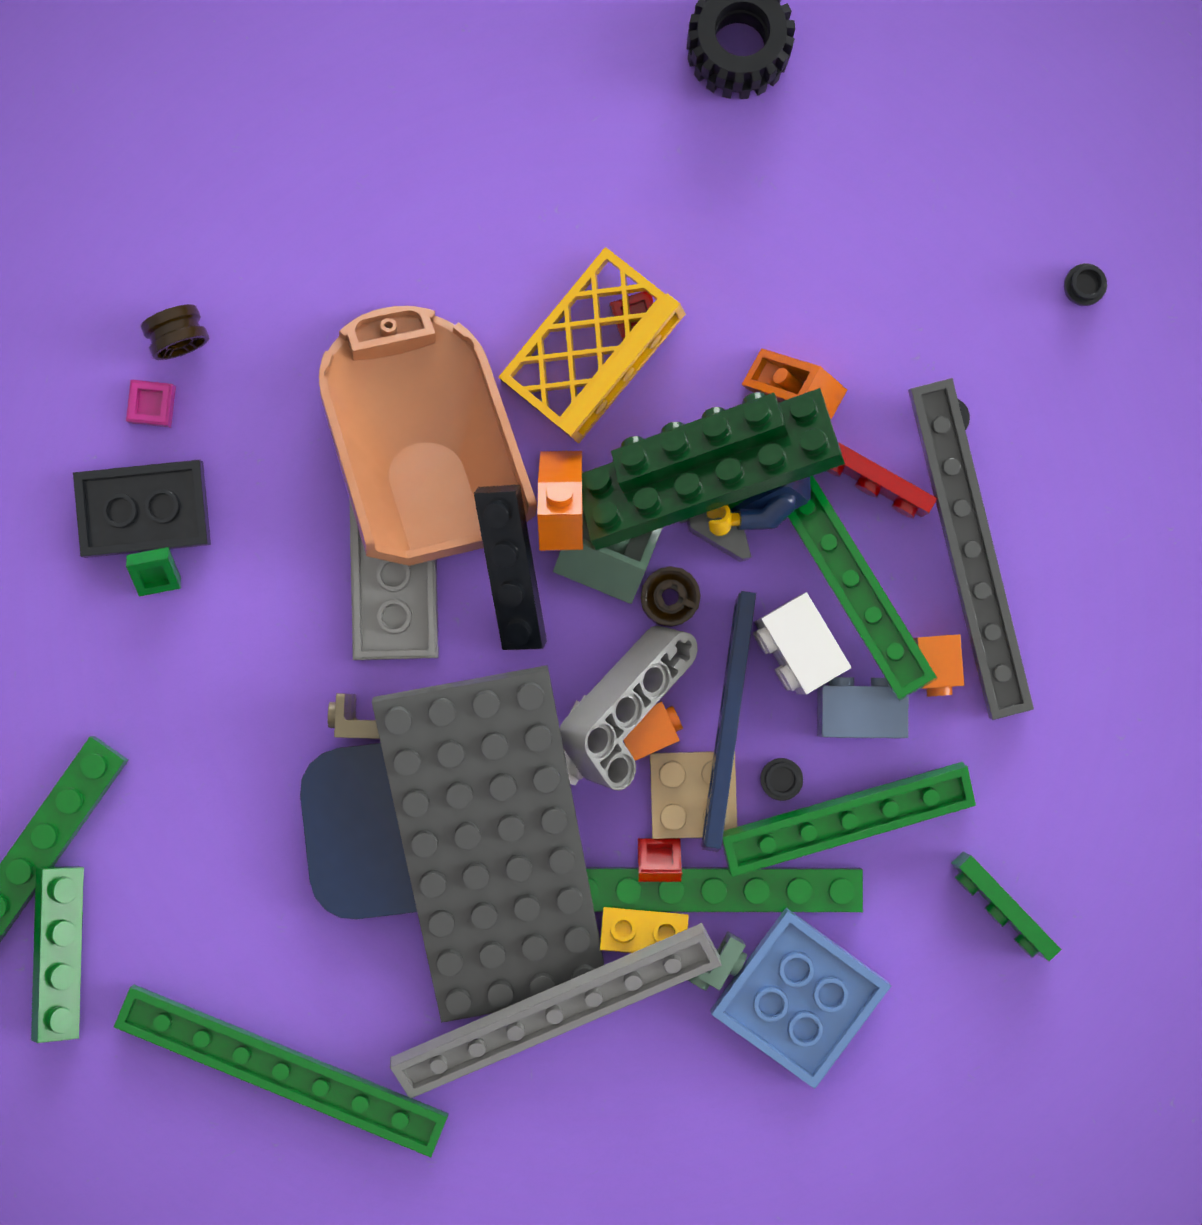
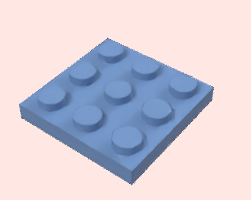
[710,908,891,1089]

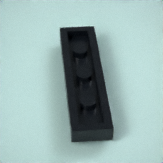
[474,485,547,650]

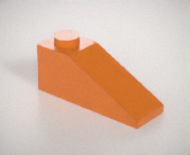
[537,451,583,551]

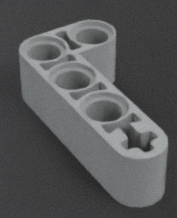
[560,625,698,791]

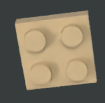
[650,751,737,839]

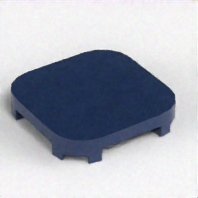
[300,743,417,919]

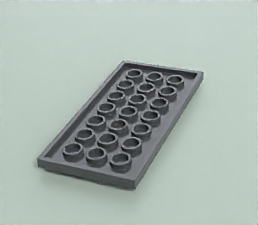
[372,665,605,1023]

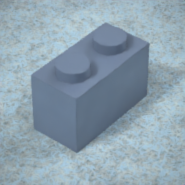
[817,677,909,738]

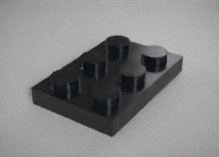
[73,460,211,558]

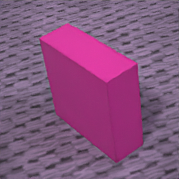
[126,380,176,428]

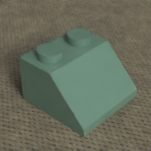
[553,508,662,604]

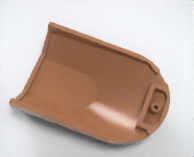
[319,306,537,566]

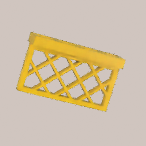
[499,247,686,444]

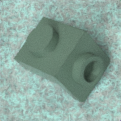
[688,931,747,991]

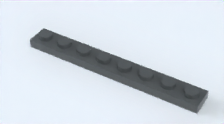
[908,378,1034,720]

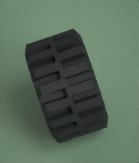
[686,0,795,99]

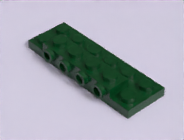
[582,388,845,551]

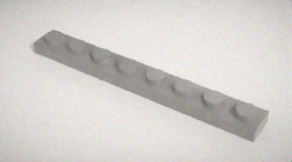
[390,923,722,1099]

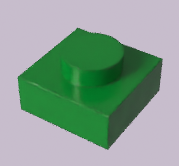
[126,547,181,597]

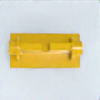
[600,907,689,953]

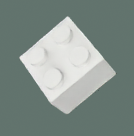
[753,592,852,695]

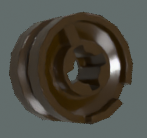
[140,304,210,360]
[640,566,701,627]

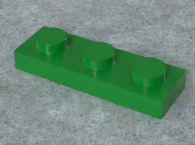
[951,852,1062,961]

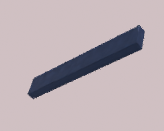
[701,591,756,852]

